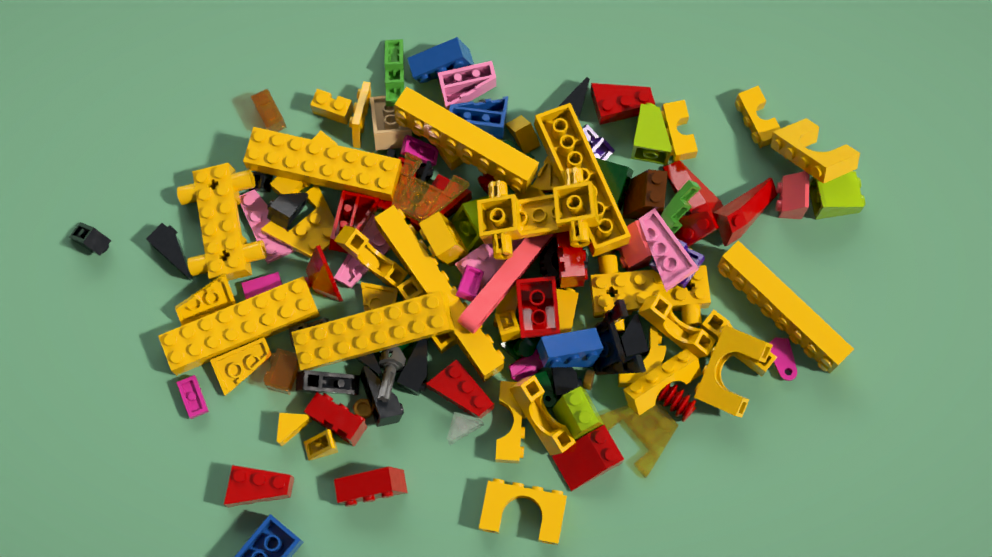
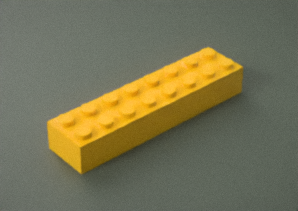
[394,86,539,194]
[534,103,631,257]
[243,127,402,202]
[717,241,854,373]
[158,276,320,376]
[291,291,455,371]

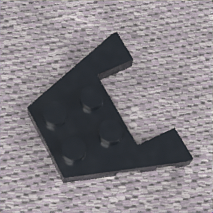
[593,299,646,375]

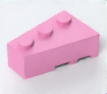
[438,61,496,111]

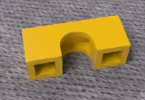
[735,86,781,148]
[661,100,698,162]

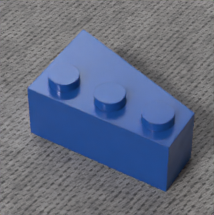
[407,37,474,83]
[449,96,508,139]
[536,328,603,367]

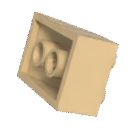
[370,96,412,150]

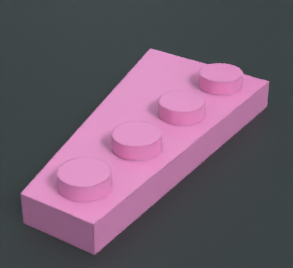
[239,189,295,264]
[639,208,699,292]
[334,214,391,289]
[455,238,525,295]

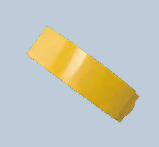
[618,326,666,387]

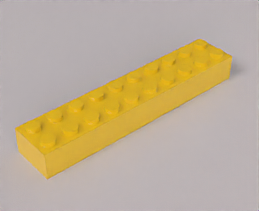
[374,205,505,382]

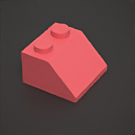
[776,171,809,219]
[615,220,652,272]

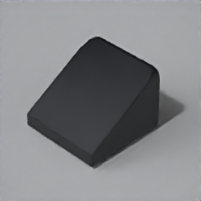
[248,172,273,193]

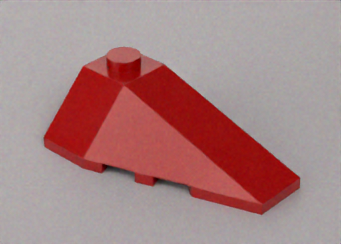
[662,160,723,216]
[713,178,778,246]
[305,245,343,302]

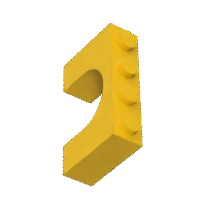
[771,118,860,184]
[494,284,579,334]
[694,325,773,418]
[479,478,567,546]

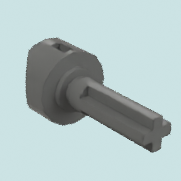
[378,347,406,402]

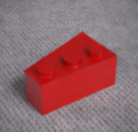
[329,190,380,254]
[426,359,494,420]
[224,465,294,508]

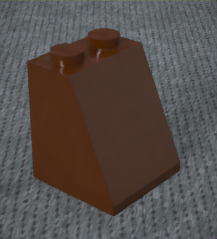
[622,169,668,220]

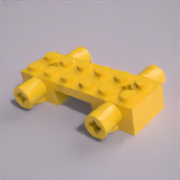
[177,163,267,281]
[477,167,600,260]
[590,249,711,334]

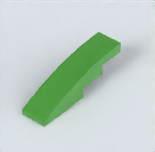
[385,39,405,106]
[647,180,701,243]

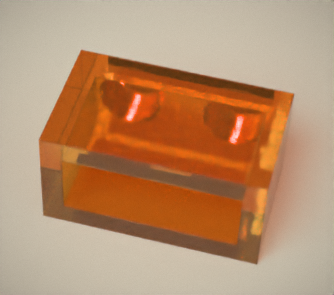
[251,89,287,132]
[264,348,299,395]

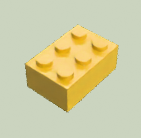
[419,211,469,266]

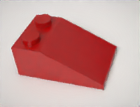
[516,276,560,339]
[552,425,624,492]

